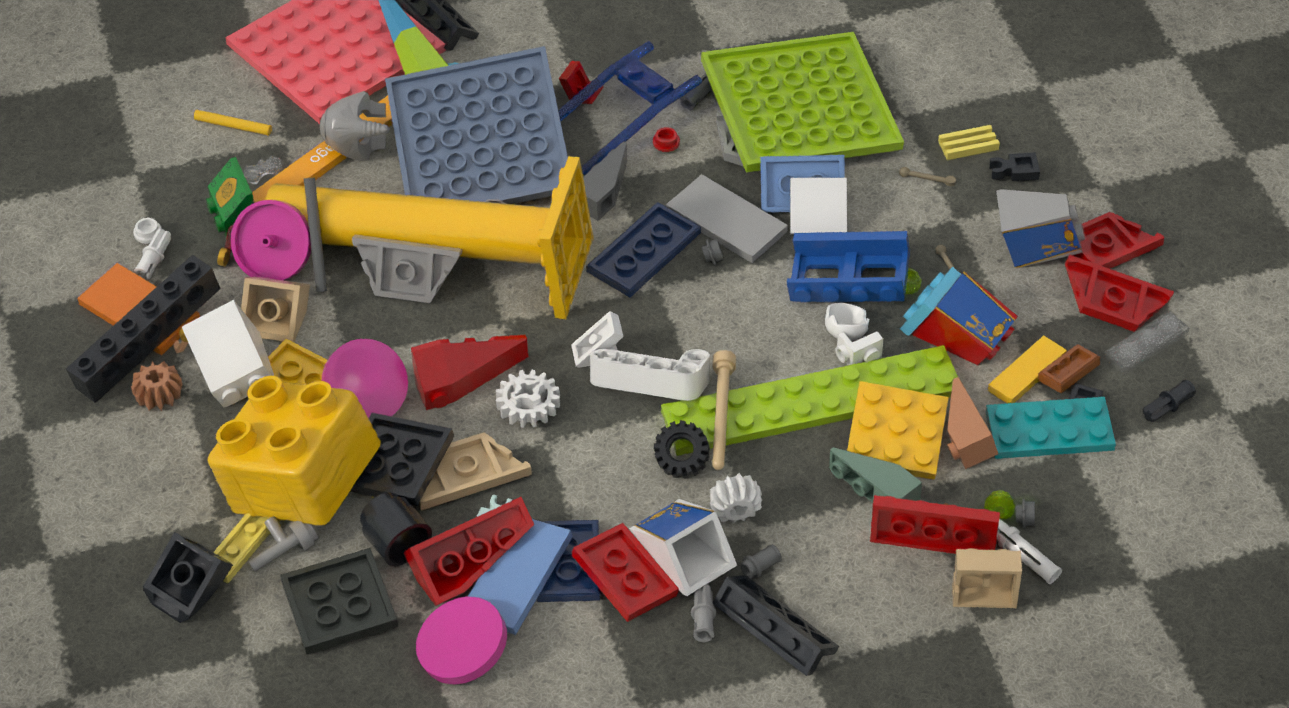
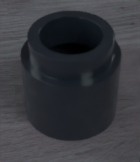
[360,492,432,567]

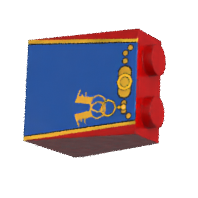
[911,272,1018,365]

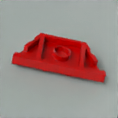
[1066,212,1165,269]
[1065,255,1174,332]

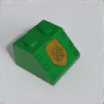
[206,157,254,241]

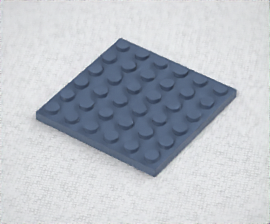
[385,46,568,204]

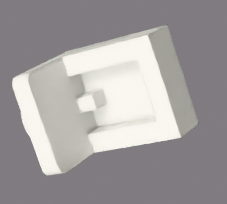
[835,332,883,365]

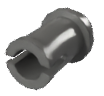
[740,544,782,579]

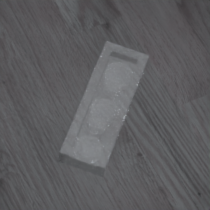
[1104,311,1190,375]

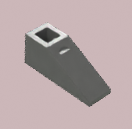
[583,141,627,221]

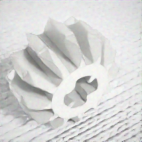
[710,473,762,524]

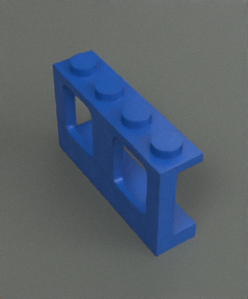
[787,231,910,302]

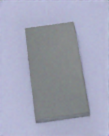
[666,174,788,263]

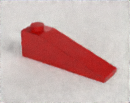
[411,335,528,410]
[404,497,535,606]

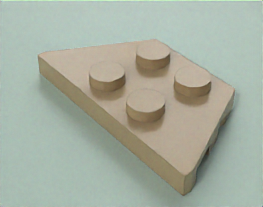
[419,432,532,511]

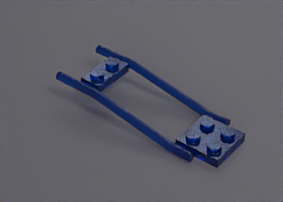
[533,41,702,201]

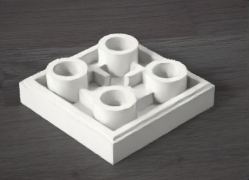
[790,178,847,235]

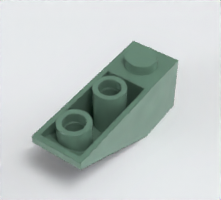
[829,447,922,503]

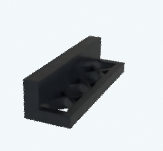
[396,0,479,51]
[712,575,840,676]

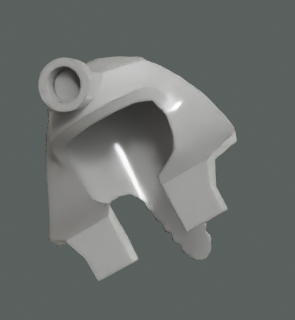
[320,91,390,161]

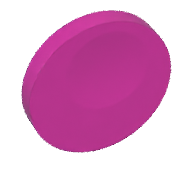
[231,200,311,281]
[321,339,408,419]
[416,597,507,684]

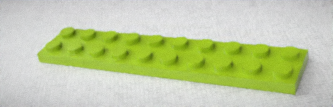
[661,345,958,456]

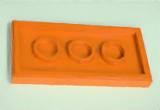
[77,263,200,356]

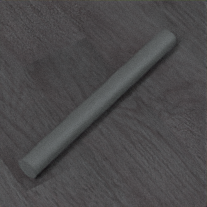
[304,178,327,292]

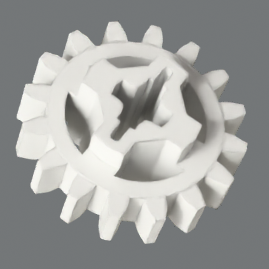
[496,370,560,428]

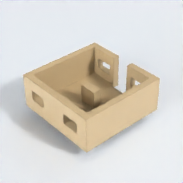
[952,548,1022,608]

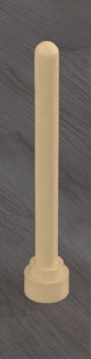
[712,350,736,470]

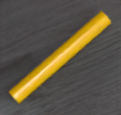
[194,110,272,136]

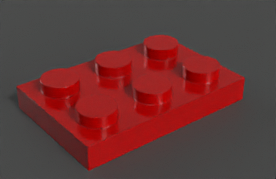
[572,523,679,622]

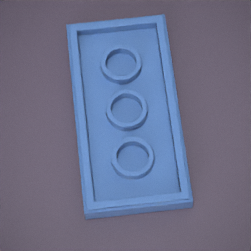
[468,519,573,635]

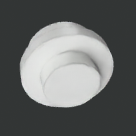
[133,218,161,244]

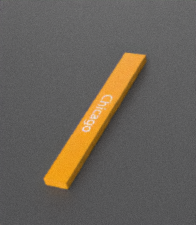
[252,95,393,203]

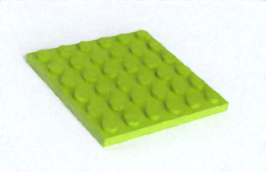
[701,32,904,173]

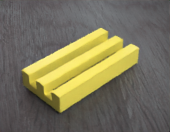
[938,125,1000,160]

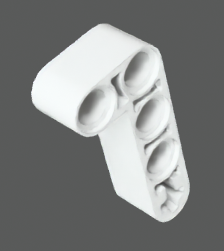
[590,349,710,401]

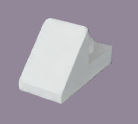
[571,311,623,368]

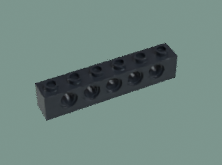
[66,255,221,403]

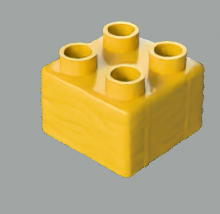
[208,376,381,526]

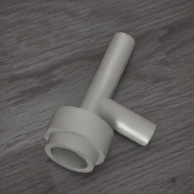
[248,517,319,572]

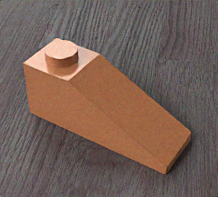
[947,377,998,469]

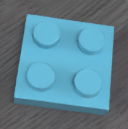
[900,267,961,336]

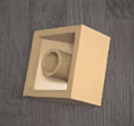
[241,276,310,342]

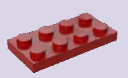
[870,495,1000,554]

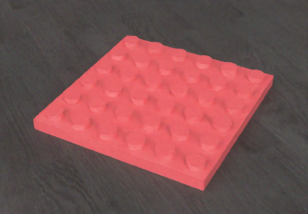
[225,0,446,124]

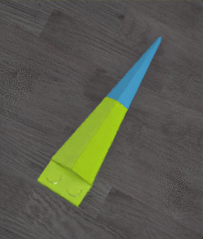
[378,0,449,75]

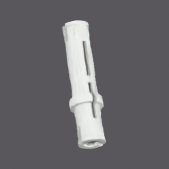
[997,519,1062,584]

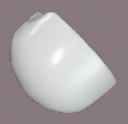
[825,303,869,341]

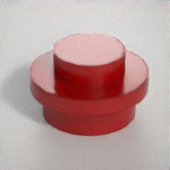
[653,127,680,152]

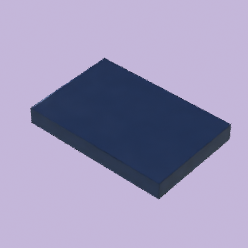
[537,520,600,602]

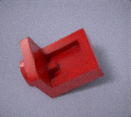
[559,61,604,104]

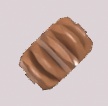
[131,361,183,411]

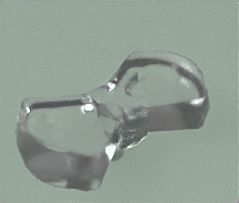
[243,156,283,185]

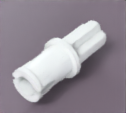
[134,229,171,280]

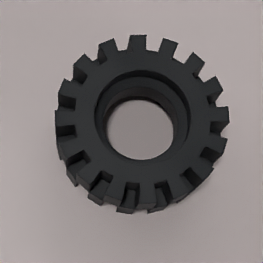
[653,420,710,479]

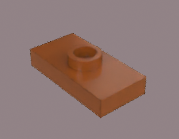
[1038,344,1100,393]

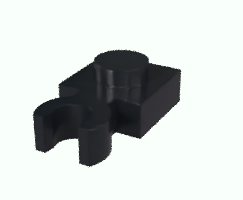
[989,152,1040,181]

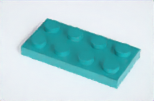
[985,397,1116,459]

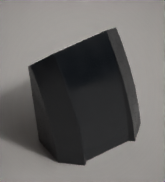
[143,532,233,623]

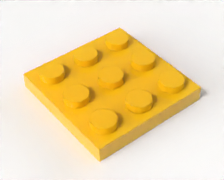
[847,381,948,480]

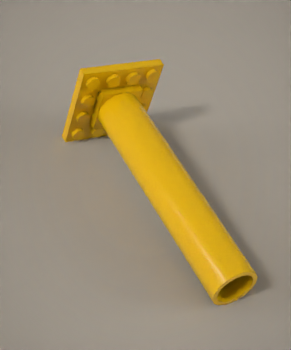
[265,156,594,320]

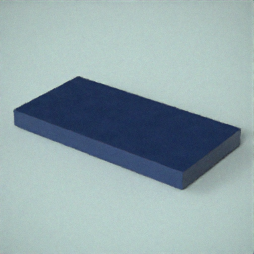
[586,202,701,298]

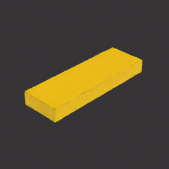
[988,335,1067,403]

